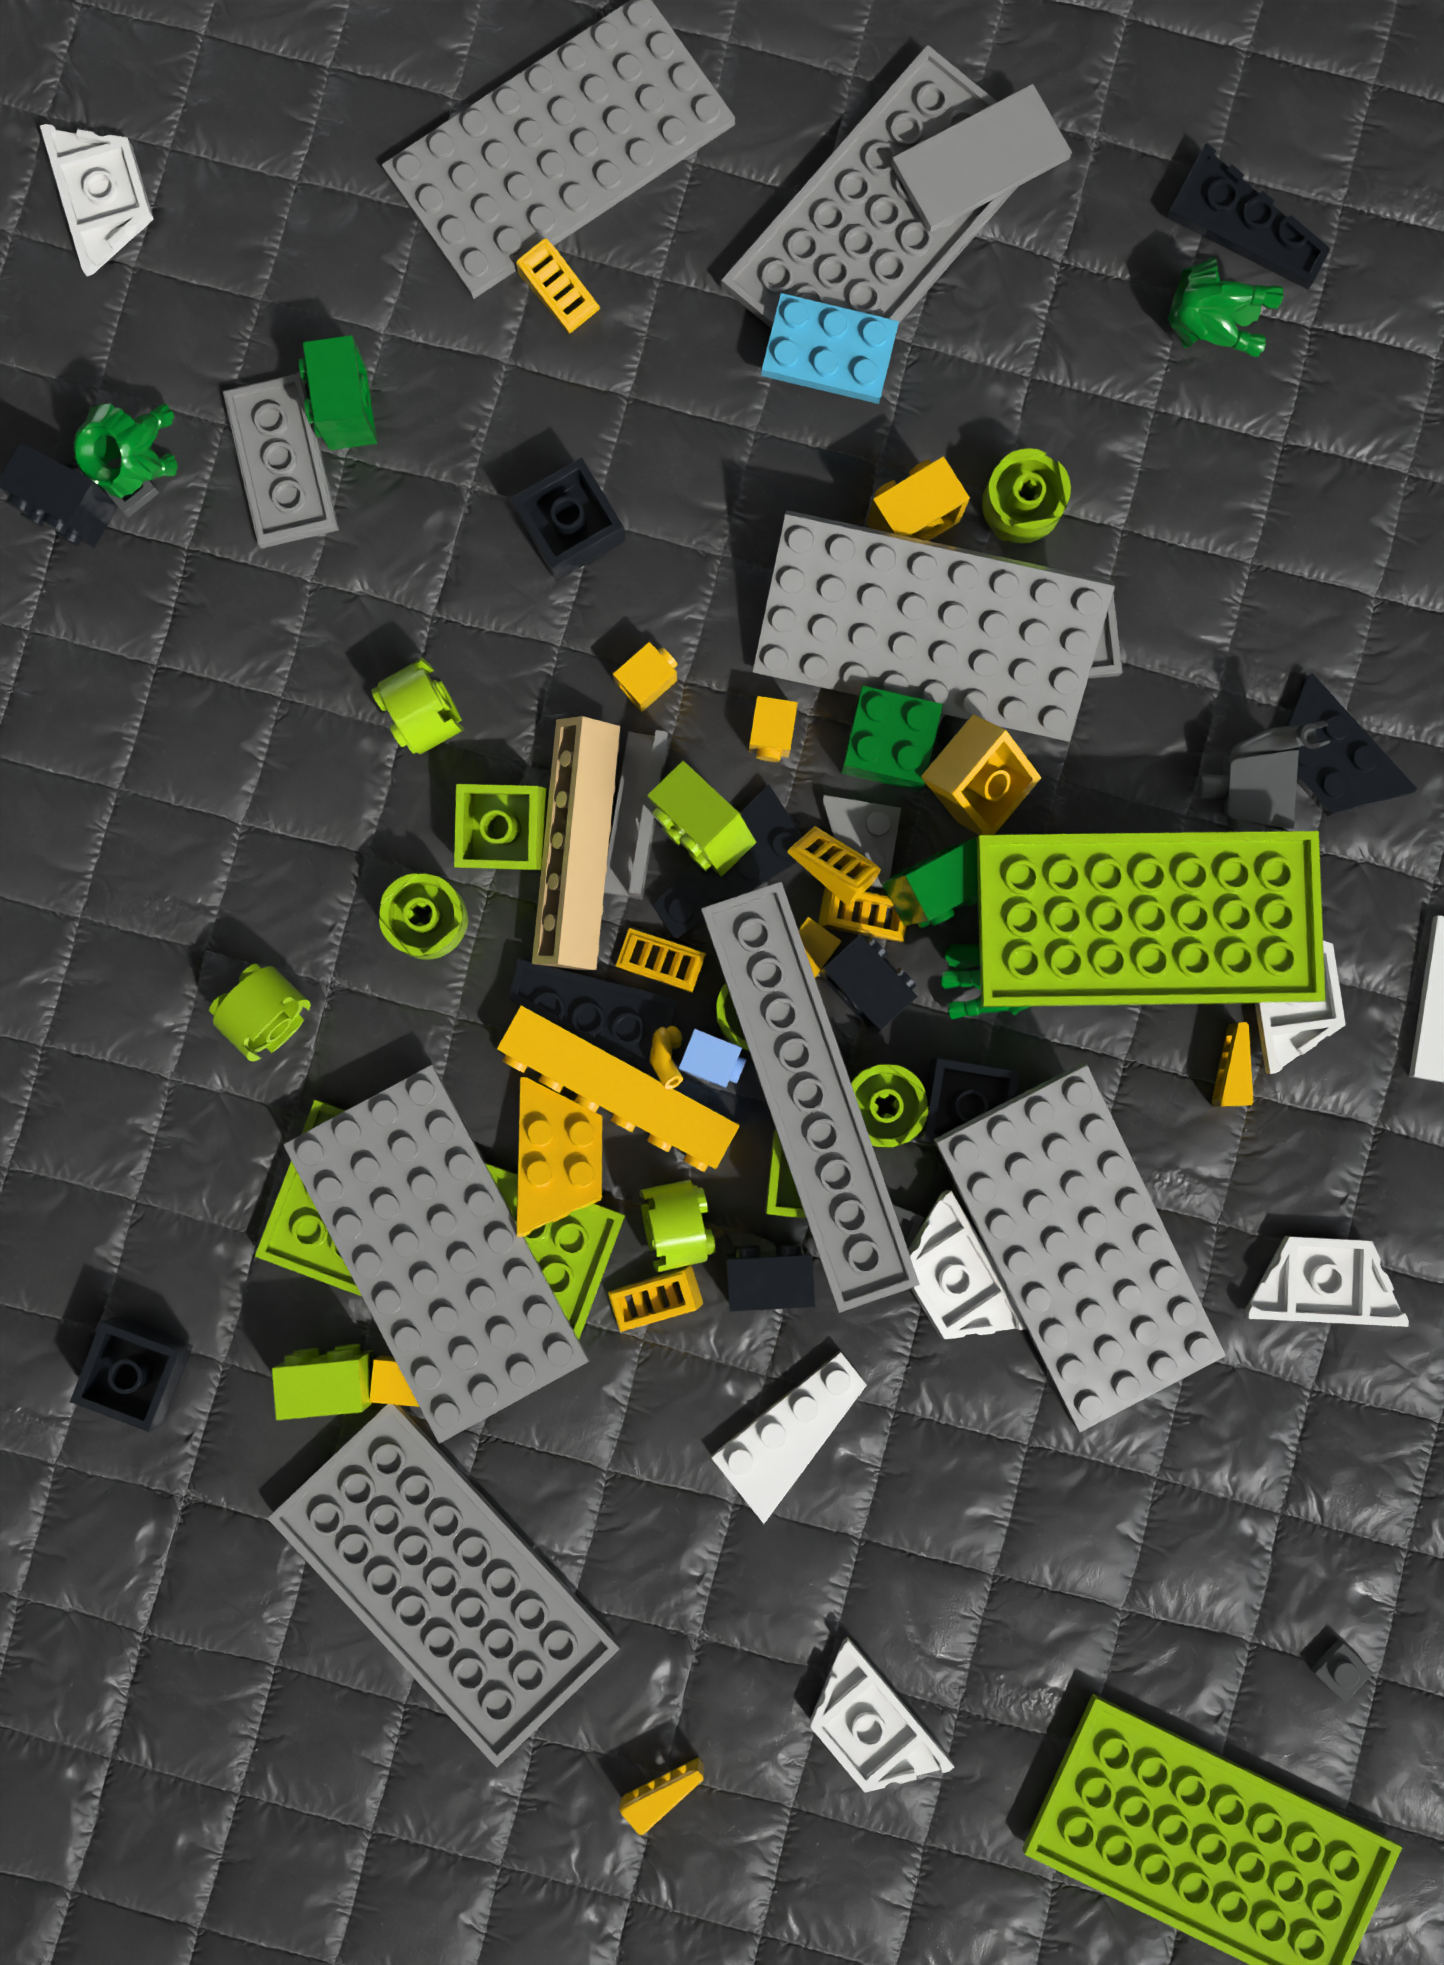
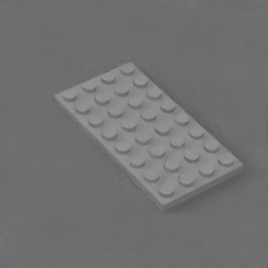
[382,0,735,299]
[721,45,1017,329]
[753,510,1115,742]
[933,1062,1226,1432]
[283,1065,589,1444]
[267,1404,621,1768]

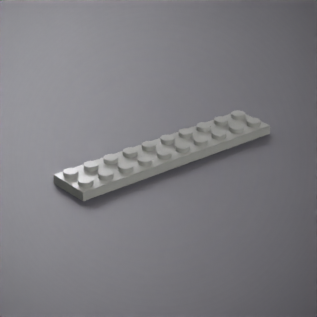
[701,882,920,1313]

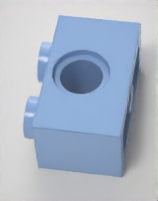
[679,1029,746,1088]

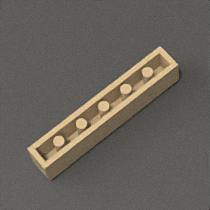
[532,716,620,970]

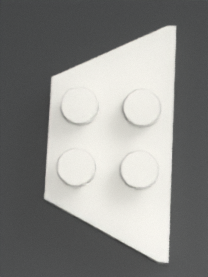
[40,124,154,276]
[1255,941,1346,1074]
[908,1190,1026,1339]
[1244,1236,1409,1327]
[809,1636,954,1793]

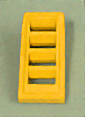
[516,238,600,334]
[787,826,881,906]
[818,888,906,942]
[616,928,706,994]
[1212,1022,1253,1107]
[608,1265,703,1332]
[619,1757,704,1835]

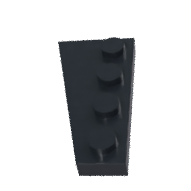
[1166,142,1331,290]
[653,784,812,940]
[508,959,679,1079]

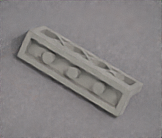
[604,730,669,900]

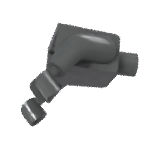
[1198,720,1330,846]

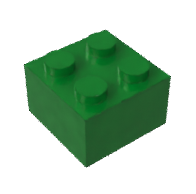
[299,335,378,451]
[841,685,943,792]
[881,837,978,928]

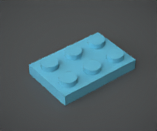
[761,293,899,404]

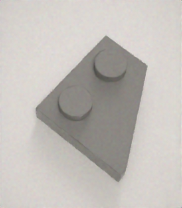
[822,795,901,889]

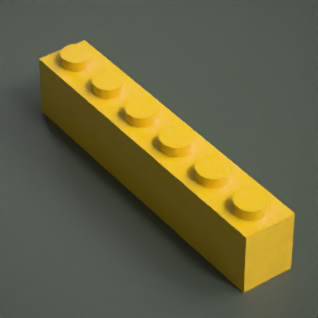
[497,1006,740,1172]

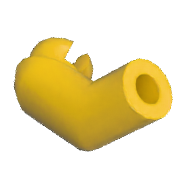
[650,1026,683,1089]

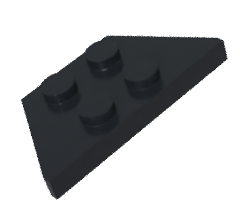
[1286,673,1417,817]

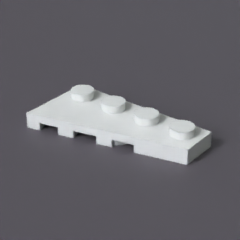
[711,1351,867,1524]

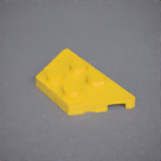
[516,1077,602,1237]

